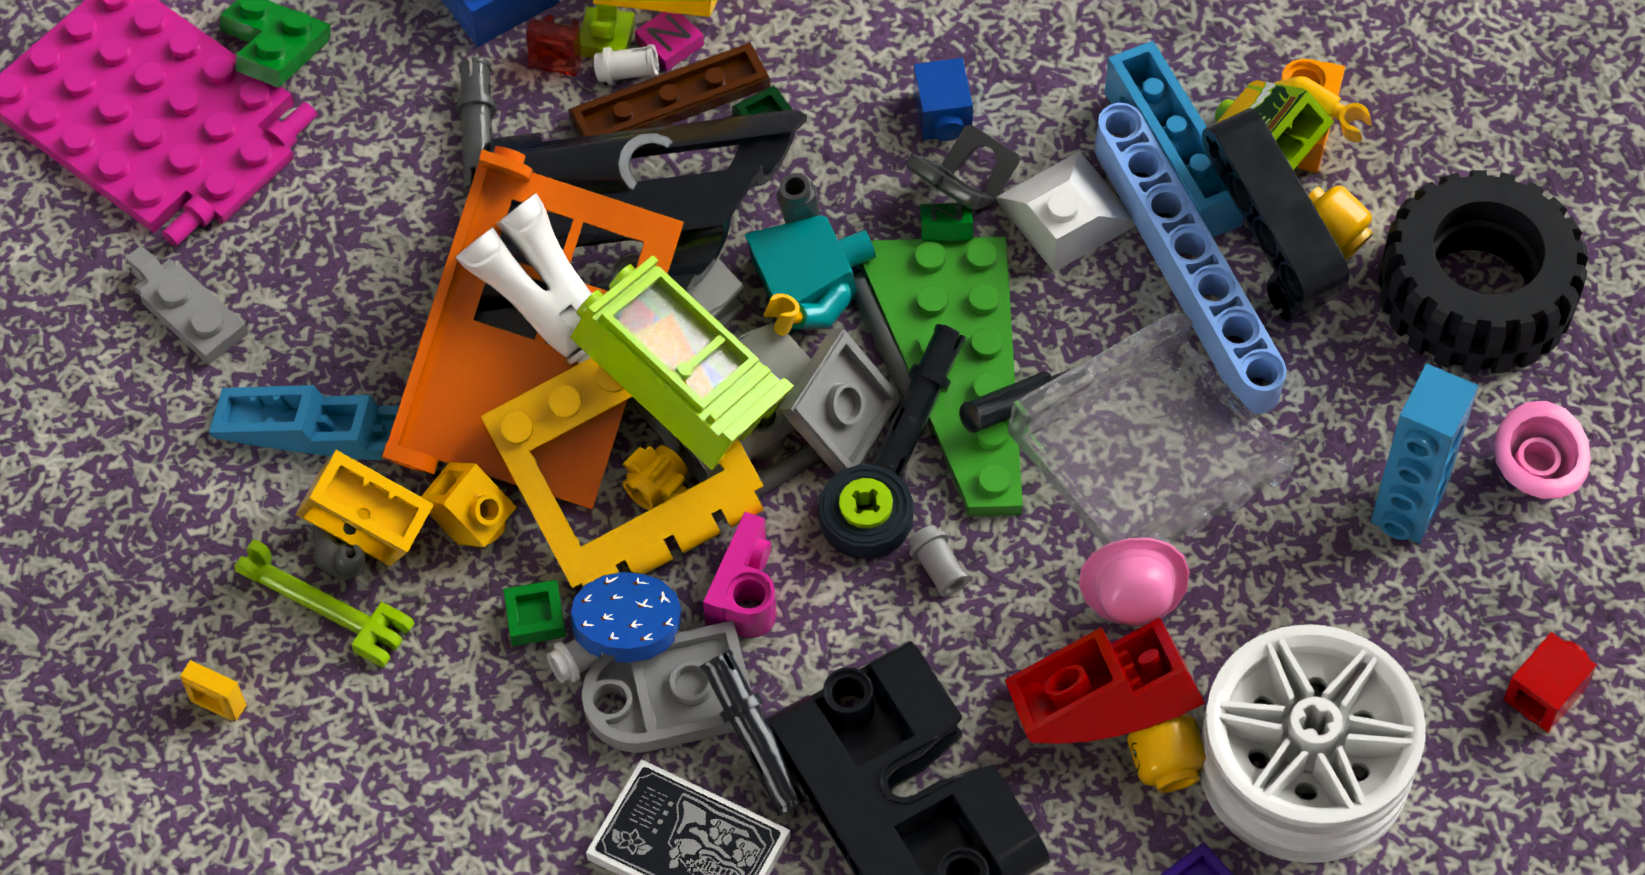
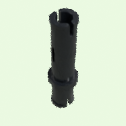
[871,324,967,479]
[699,650,810,816]

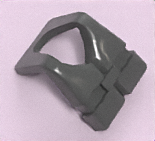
[906,125,1022,210]

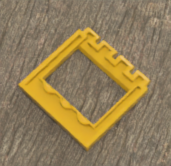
[480,315,764,589]

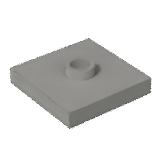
[779,328,902,474]

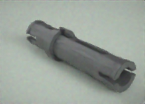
[456,57,497,198]

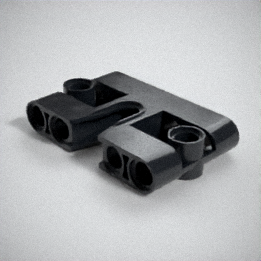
[766,641,1050,875]

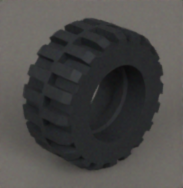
[1378,170,1588,374]

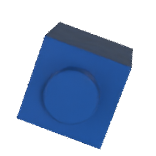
[913,58,973,141]

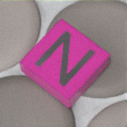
[634,12,704,71]

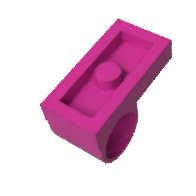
[703,512,777,638]

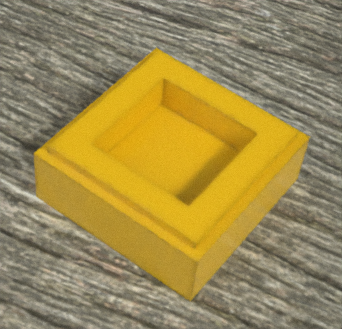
[180,660,247,721]

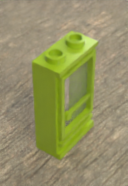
[569,255,794,470]

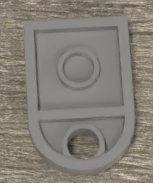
[582,621,751,753]

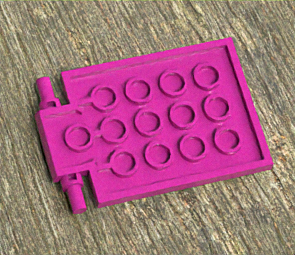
[0,0,317,247]

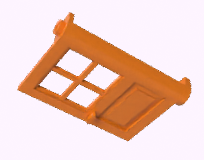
[382,146,684,509]

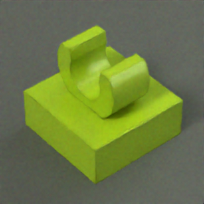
[577,4,636,58]

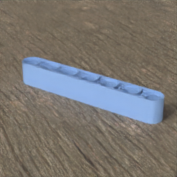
[1094,103,1287,414]

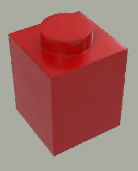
[1503,632,1597,733]

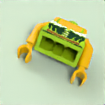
[1214,76,1372,170]

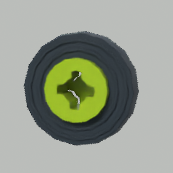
[818,464,914,559]

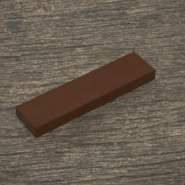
[568,42,771,137]

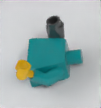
[745,173,876,336]

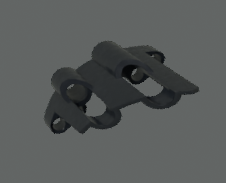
[474,109,807,340]

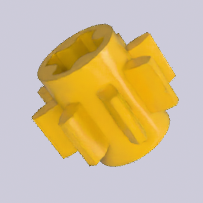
[623,445,688,510]

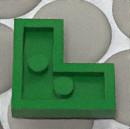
[220,0,331,88]

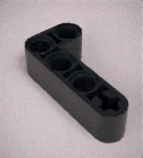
[1202,108,1349,322]

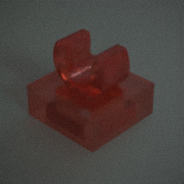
[526,14,581,76]

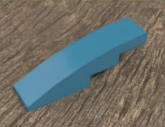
[209,385,399,460]

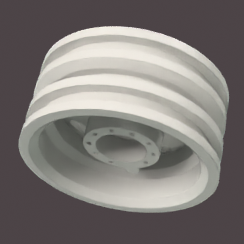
[1199,624,1426,863]

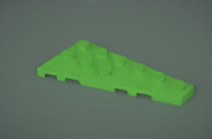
[859,237,1023,516]

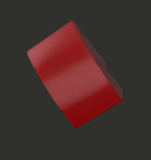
[1005,617,1206,744]

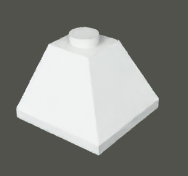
[996,151,1135,272]

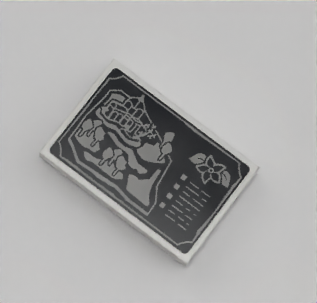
[586,759,791,875]

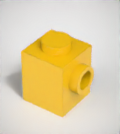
[421,462,517,547]

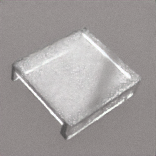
[1008,308,1300,546]

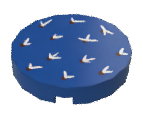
[571,572,681,663]

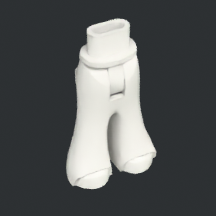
[455,193,592,364]

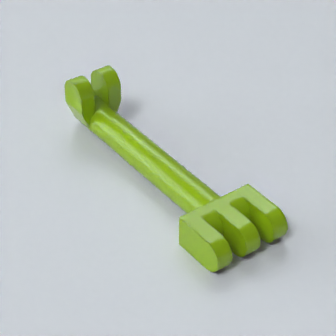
[234,539,415,668]

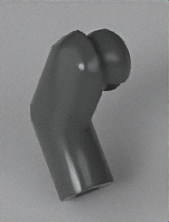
[313,525,366,580]

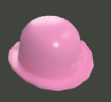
[1493,401,1591,499]
[1079,538,1190,626]

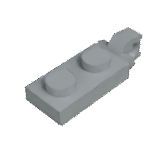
[125,246,248,365]

